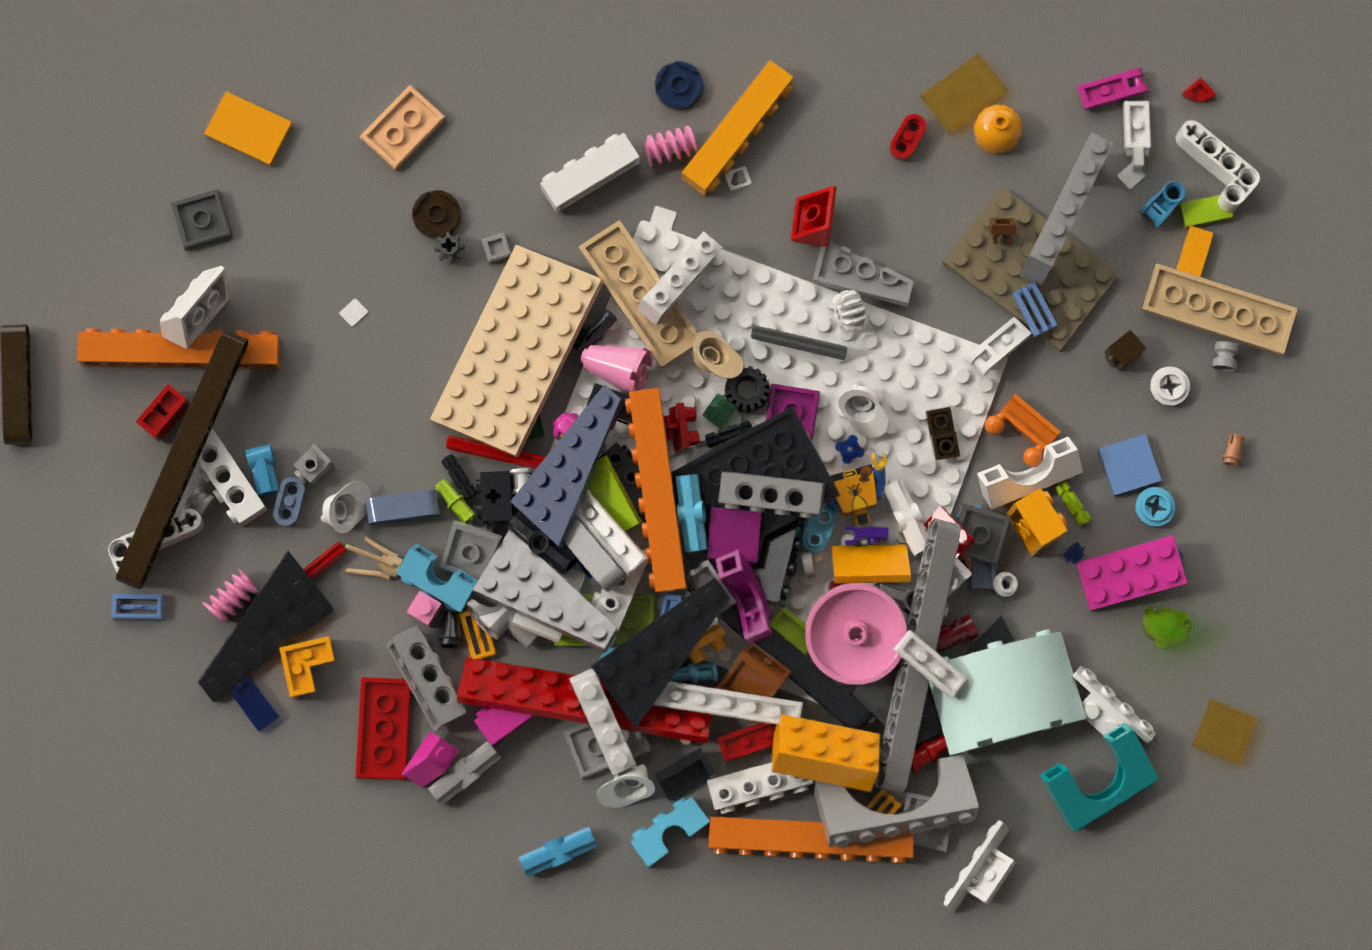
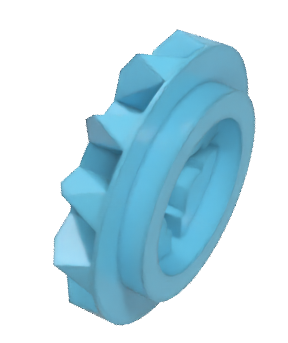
[1135,487,1175,527]

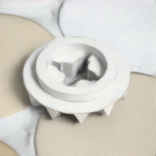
[1150,367,1190,406]

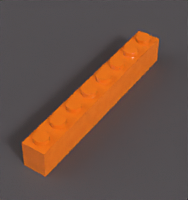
[77,328,281,369]
[625,388,687,593]
[709,817,914,863]

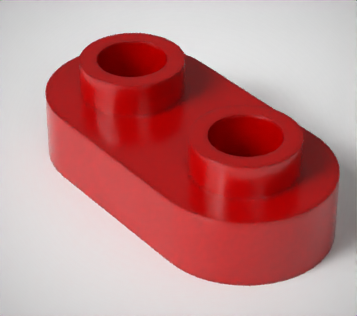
[889,114,926,160]

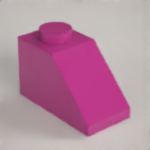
[474,707,534,747]
[402,732,459,788]

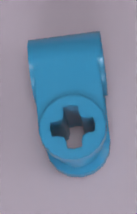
[1139,181,1185,228]

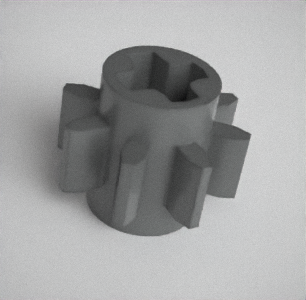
[434,232,465,264]

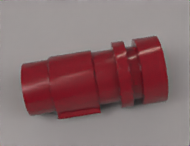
[936,614,979,652]

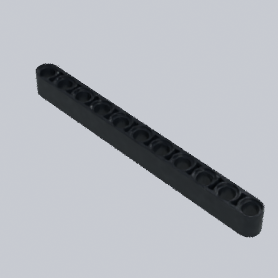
[682,550,873,730]

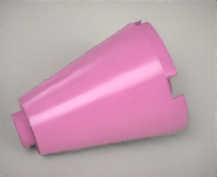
[581,345,653,395]

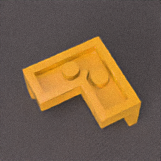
[279,636,335,699]

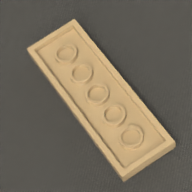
[578,220,698,369]
[1141,263,1298,356]

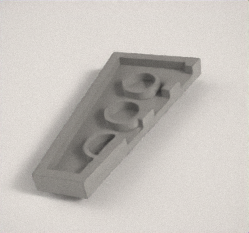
[812,239,914,307]

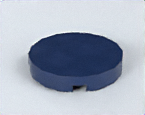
[655,61,703,110]

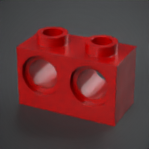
[135,384,191,442]

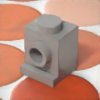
[293,444,334,486]

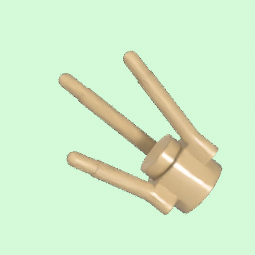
[346,537,403,580]

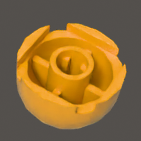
[974,104,1022,154]

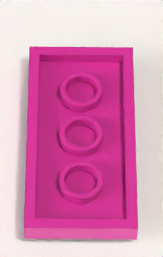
[1076,535,1188,611]

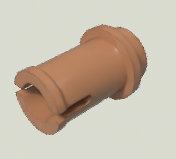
[1222,434,1245,467]

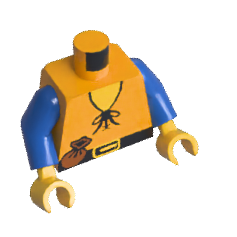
[825,452,887,527]

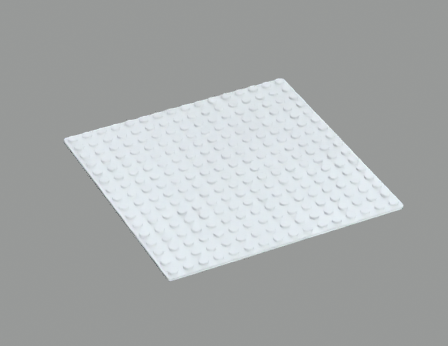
[520,220,1008,723]

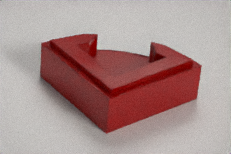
[1181,77,1217,103]

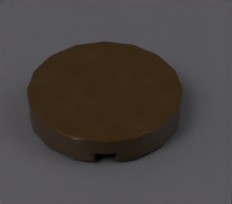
[412,190,461,239]

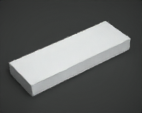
[893,630,967,699]

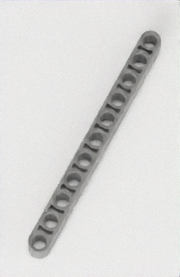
[875,518,961,793]

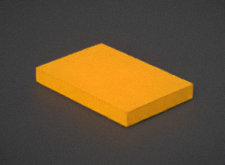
[204,91,292,166]
[831,544,911,583]

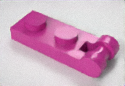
[1077,68,1149,111]

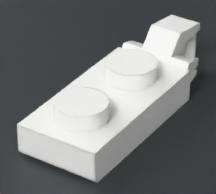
[1123,101,1151,169]

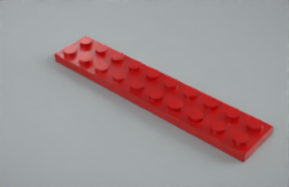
[457,657,712,743]

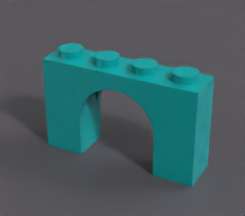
[1039,723,1159,832]

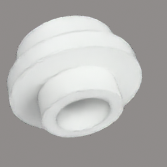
[993,572,1018,597]

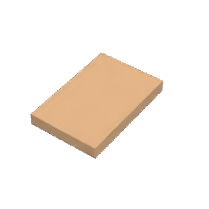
[360,85,446,171]

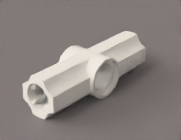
[884,479,927,557]

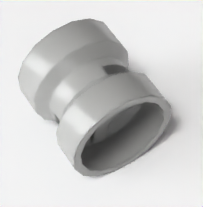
[1212,341,1240,372]

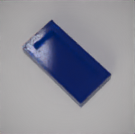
[229,676,280,732]

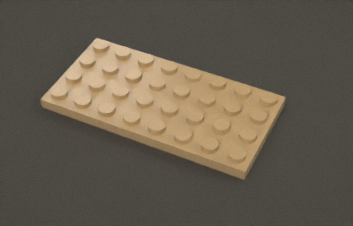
[430,245,604,458]

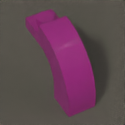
[716,550,772,644]

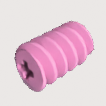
[644,125,697,167]
[202,568,258,623]

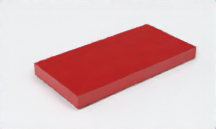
[355,677,411,781]

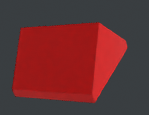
[791,186,837,247]

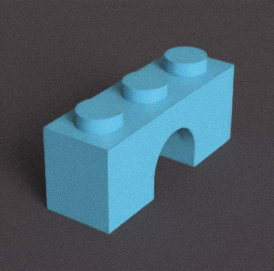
[396,543,478,612]
[630,796,710,868]

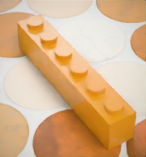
[681,60,794,196]

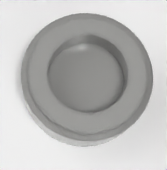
[801,551,816,578]

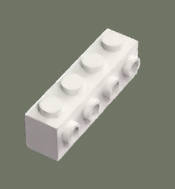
[540,133,640,214]
[591,549,647,648]
[707,762,813,814]

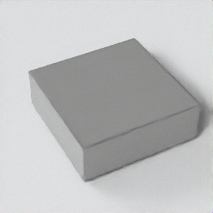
[481,232,512,264]

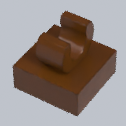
[989,218,1016,244]

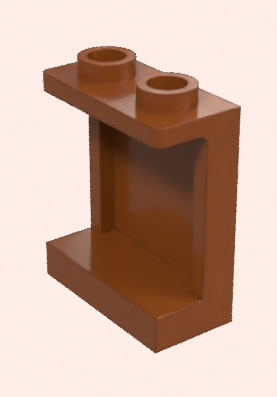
[715,643,791,723]

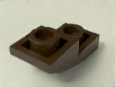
[925,406,960,461]

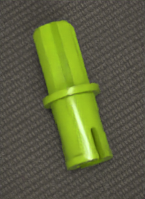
[435,479,477,524]

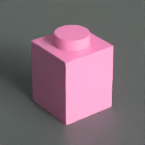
[407,591,443,628]

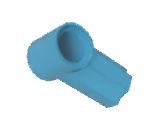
[246,444,279,496]

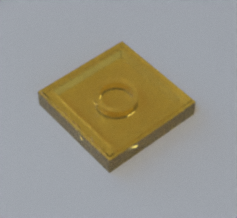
[1192,699,1257,765]

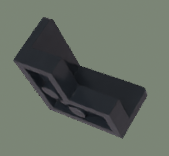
[655,748,715,801]

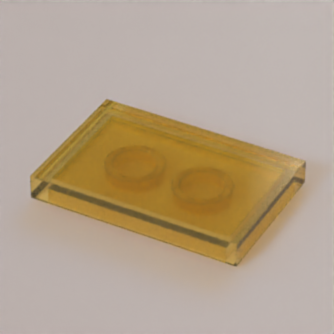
[920,53,1008,134]

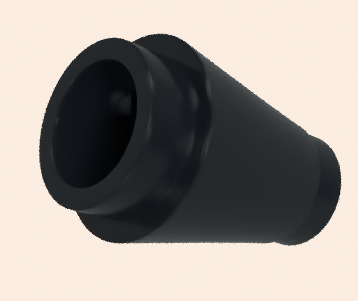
[438,610,463,649]

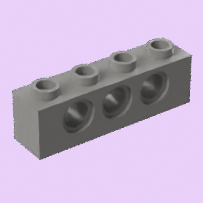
[719,472,825,518]
[386,625,467,732]

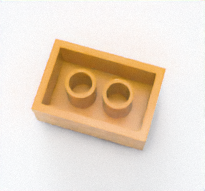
[1006,488,1068,556]

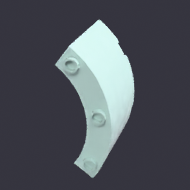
[929,629,1086,755]

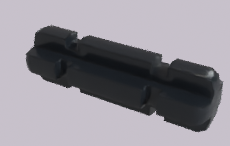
[705,421,753,448]
[442,454,476,500]

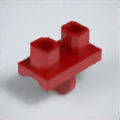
[664,403,700,452]

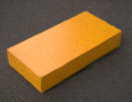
[1176,225,1213,277]

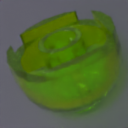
[1142,606,1194,649]

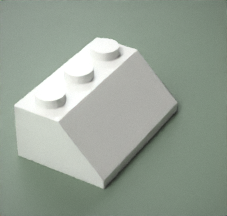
[160,266,230,349]

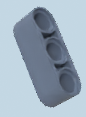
[366,490,440,525]

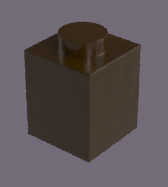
[1104,329,1146,371]

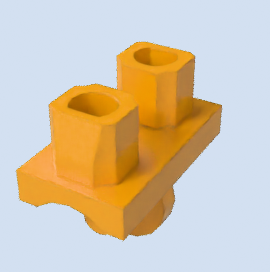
[688,623,727,664]

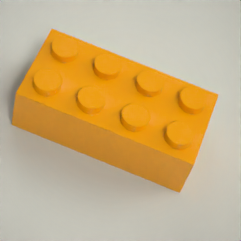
[771,714,880,792]

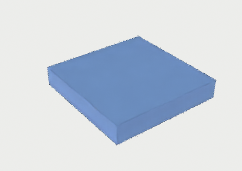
[1098,434,1162,496]

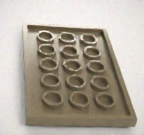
[942,187,1119,352]

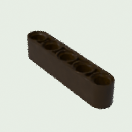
[1,324,32,445]

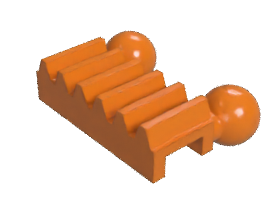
[985,394,1061,467]

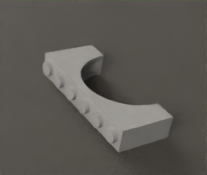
[1019,132,1113,286]
[814,754,979,847]

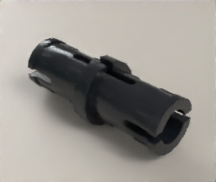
[574,309,618,354]

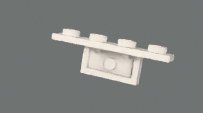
[1073,666,1156,744]
[943,820,1016,913]

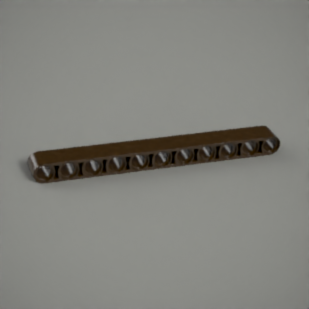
[116,330,249,590]

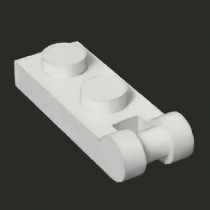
[966,317,1032,377]

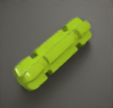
[1055,480,1091,526]

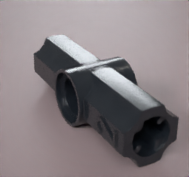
[507,511,578,574]

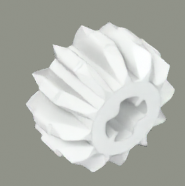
[833,290,867,333]

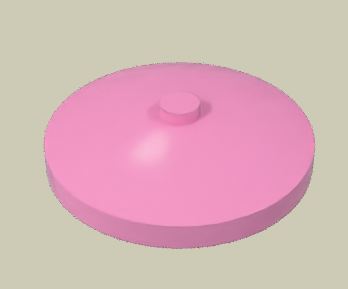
[805,583,907,685]

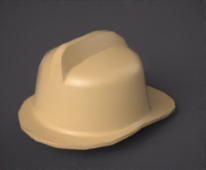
[692,330,744,379]

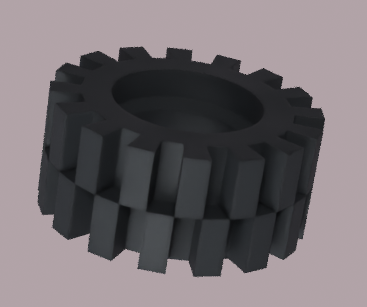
[725,366,770,414]

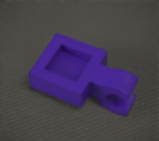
[845,526,888,546]

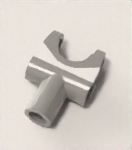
[466,599,539,648]

